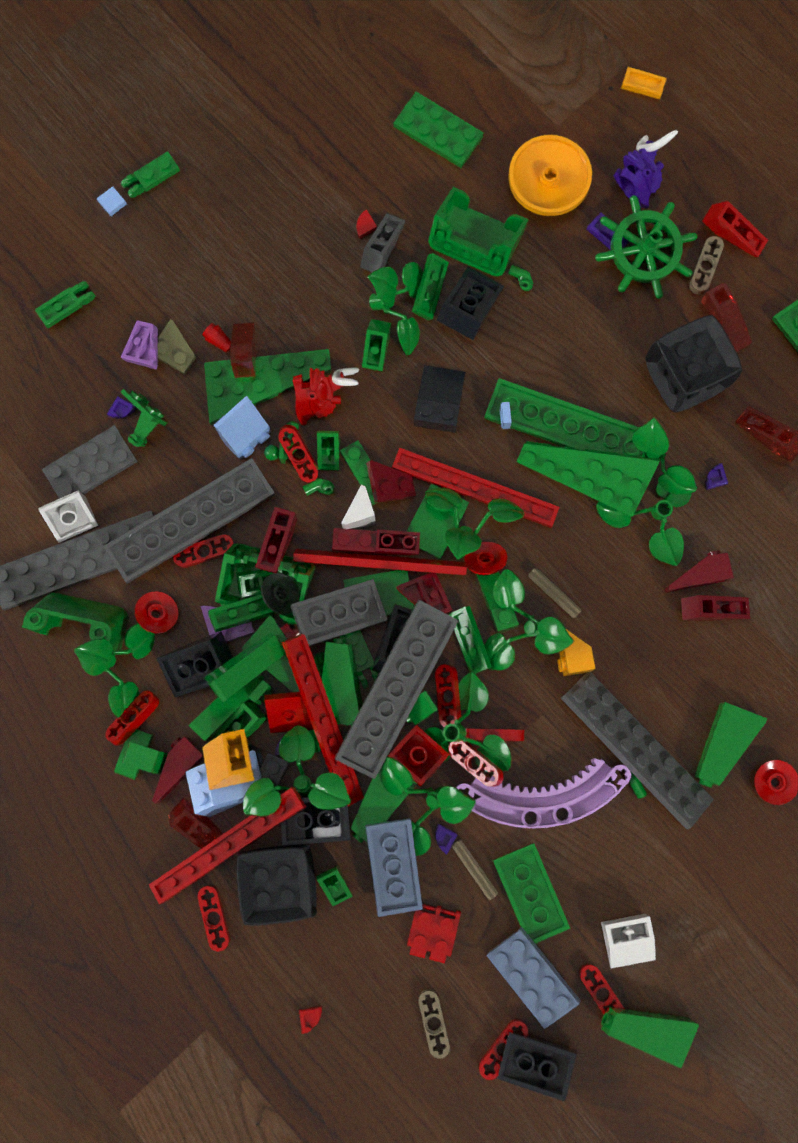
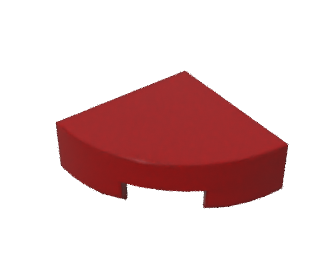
[357,210,377,239]
[299,1006,322,1034]

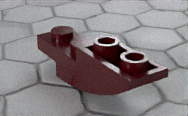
[332,528,420,555]

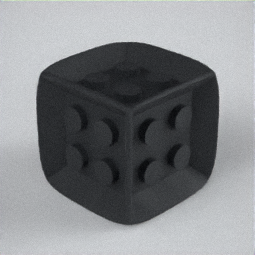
[645,315,742,413]
[237,844,317,925]

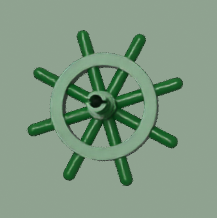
[595,195,697,299]

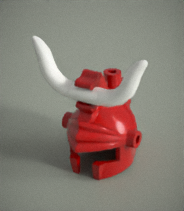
[292,368,359,425]

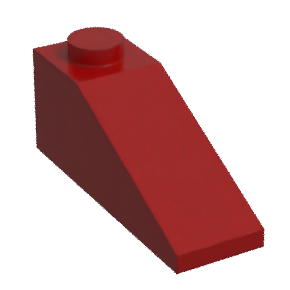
[702,201,768,257]

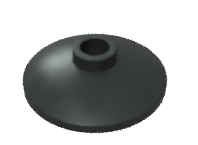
[261,573,300,615]

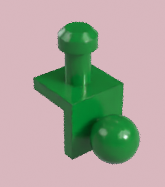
[264,421,299,464]

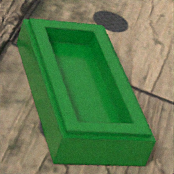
[248,680,275,705]

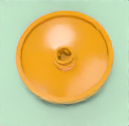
[509,135,592,216]

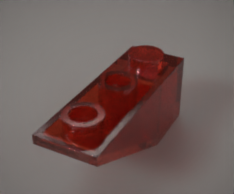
[701,282,752,352]

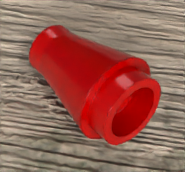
[202,323,234,353]

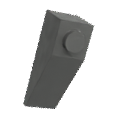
[360,213,405,272]

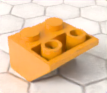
[557,629,595,677]
[202,729,255,790]

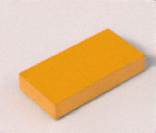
[621,67,667,99]

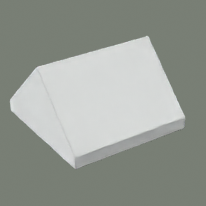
[341,485,376,530]
[38,490,98,543]

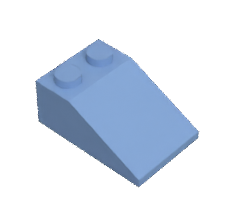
[214,396,271,460]
[186,750,261,817]

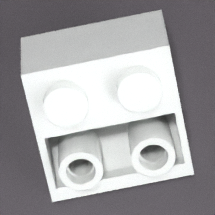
[601,914,655,968]

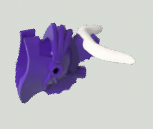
[614,130,678,209]

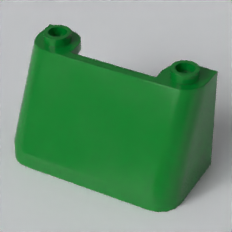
[429,187,529,276]
[215,543,315,625]
[22,593,129,651]

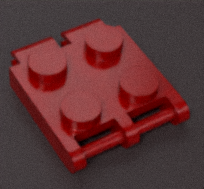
[407,904,461,963]

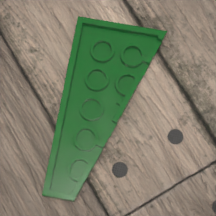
[204,349,332,425]
[516,441,661,517]

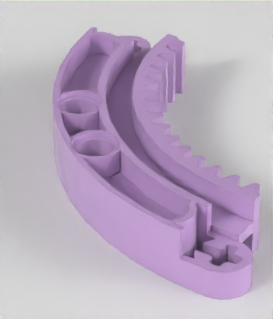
[456,759,631,828]

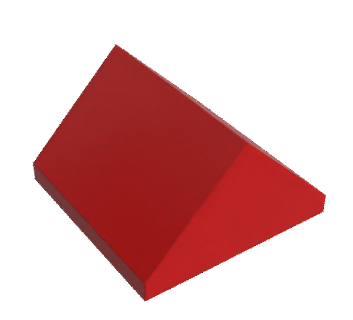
[387,725,450,787]

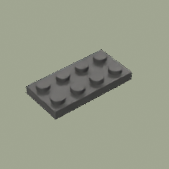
[42,425,138,499]
[291,579,388,646]

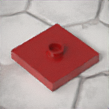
[265,692,313,733]

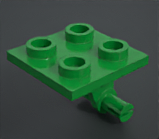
[121,389,167,447]

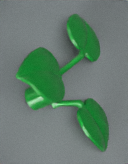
[368,262,423,356]
[632,418,698,495]
[596,482,692,566]
[425,488,525,560]
[485,569,574,670]
[74,623,155,718]
[424,672,511,773]
[243,725,351,816]
[381,757,476,856]

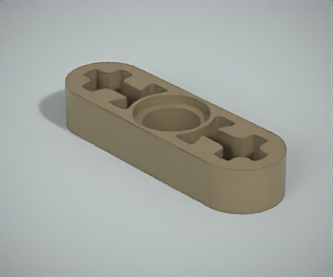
[689,236,724,295]
[419,989,450,1059]

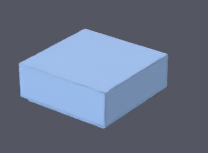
[97,186,126,216]
[499,402,512,429]

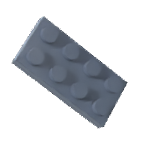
[365,818,423,917]
[487,928,581,1029]

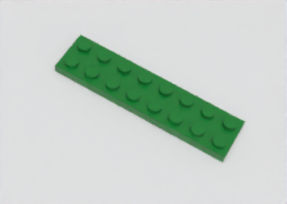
[484,378,650,459]

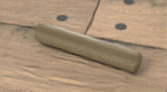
[528,568,581,618]
[452,840,498,900]

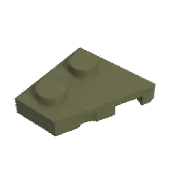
[157,319,196,375]

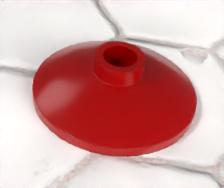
[464,542,508,575]
[135,591,178,633]
[754,760,798,805]

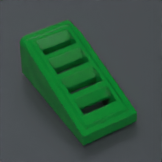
[236,569,282,597]

